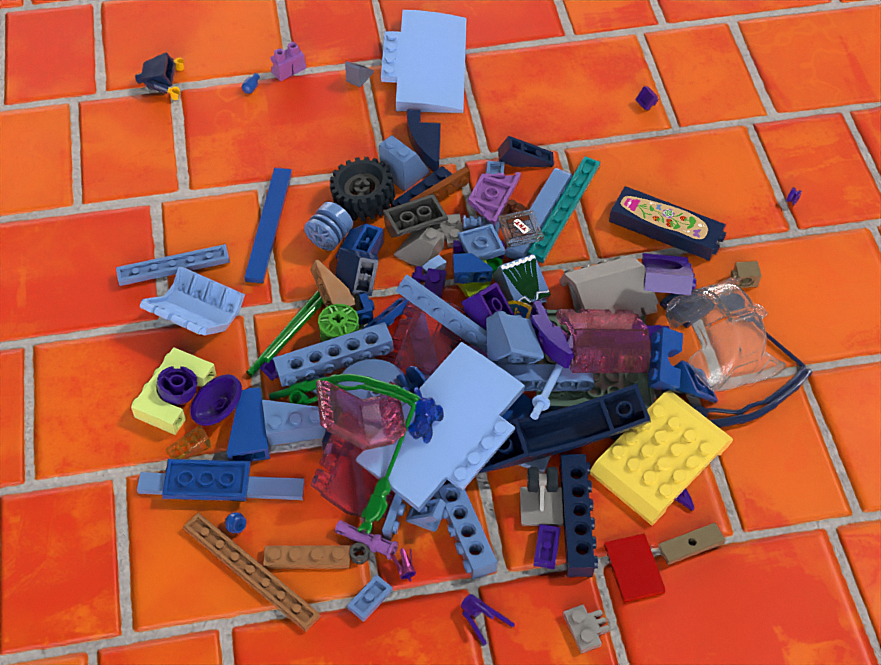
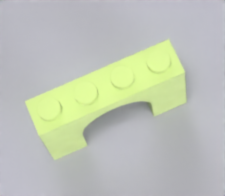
[131,347,216,435]

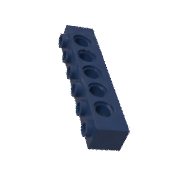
[559,454,598,577]

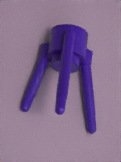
[461,594,515,645]

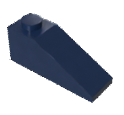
[498,136,554,167]

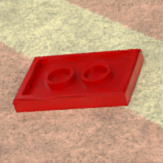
[604,533,666,603]

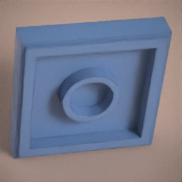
[458,224,506,261]

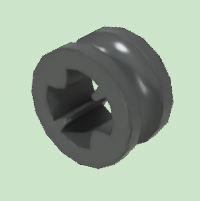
[350,542,369,564]

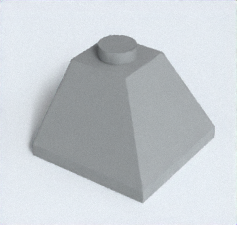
[394,226,444,271]

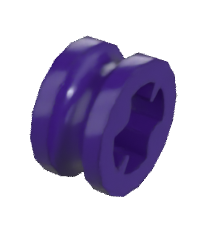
[786,187,802,205]

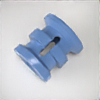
[463,215,481,231]

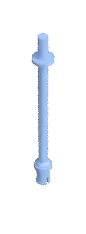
[530,314,589,420]

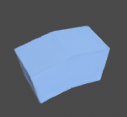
[422,255,446,275]

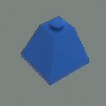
[674,360,718,403]

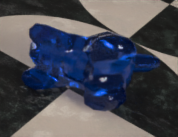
[407,387,444,444]

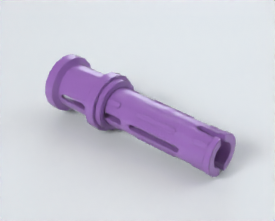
[335,520,398,560]

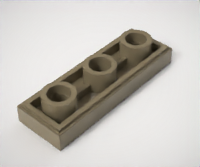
[658,523,725,565]

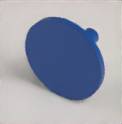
[397,366,426,394]

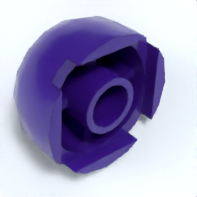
[157,366,197,406]

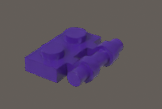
[411,266,447,304]

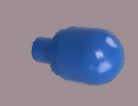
[242,73,260,94]

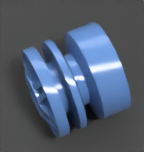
[304,202,353,251]

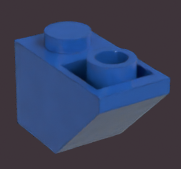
[452,253,493,284]

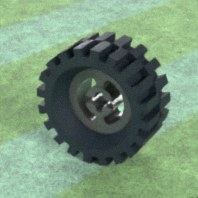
[329,157,395,221]

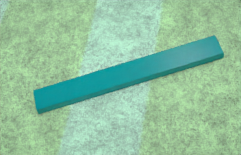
[527,156,601,263]

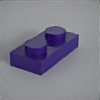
[533,524,561,569]

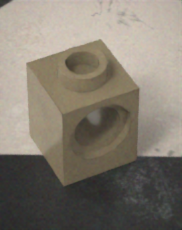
[731,261,762,288]

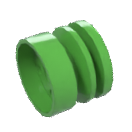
[318,304,360,351]

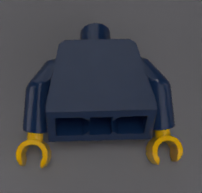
[135,52,184,100]

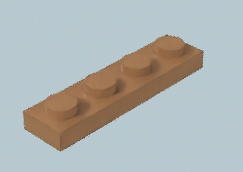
[263,545,350,569]

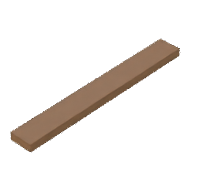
[183,513,321,632]

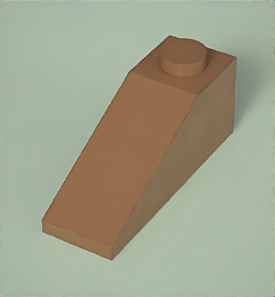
[310,260,355,308]

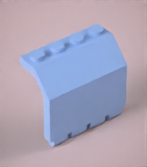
[140,267,245,335]

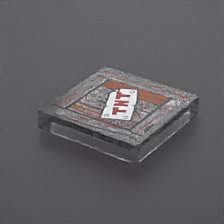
[498,209,544,247]

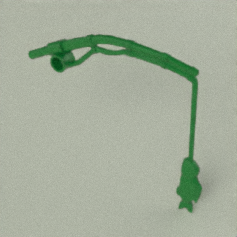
[269,374,420,534]

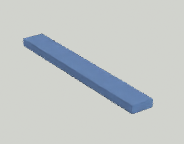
[137,472,305,500]

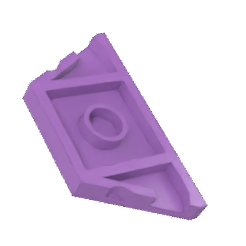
[468,172,521,226]

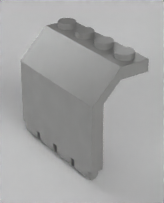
[560,255,659,330]

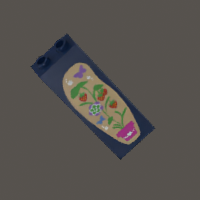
[609,186,726,261]

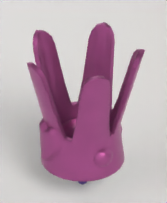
[390,548,416,581]

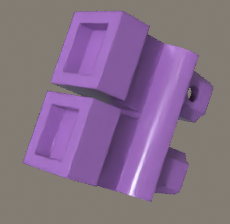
[270,42,306,81]

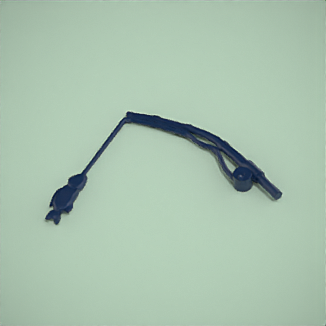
[694,288,813,428]

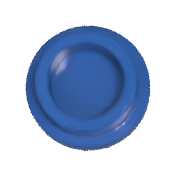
[225,512,247,533]

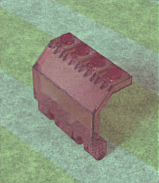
[383,300,471,375]
[556,309,651,373]
[310,413,395,519]

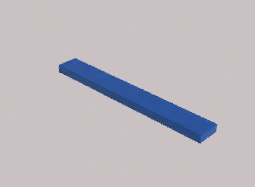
[245,168,292,283]

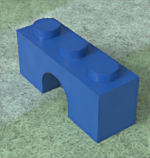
[648,327,683,392]

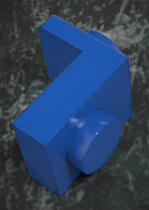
[356,293,375,325]

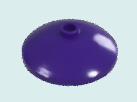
[190,374,242,426]

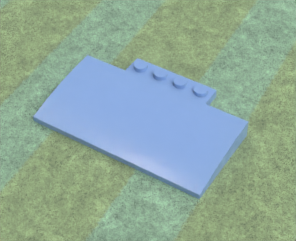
[381,10,466,113]
[355,342,525,512]

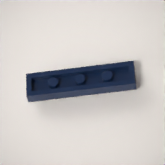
[391,166,452,208]

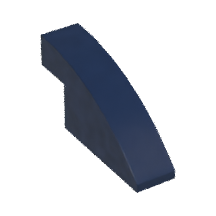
[407,110,441,172]

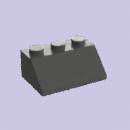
[383,194,448,237]

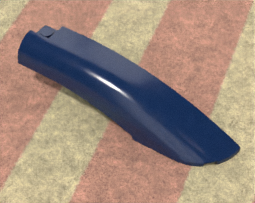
[479,383,651,473]

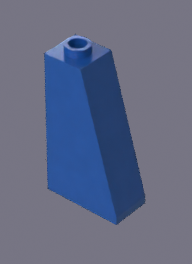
[227,387,270,462]

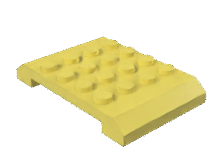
[590,390,733,526]

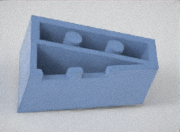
[262,400,327,446]

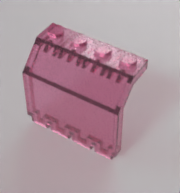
[316,380,407,450]

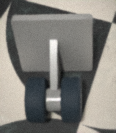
[520,467,563,526]

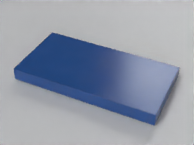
[162,459,251,501]

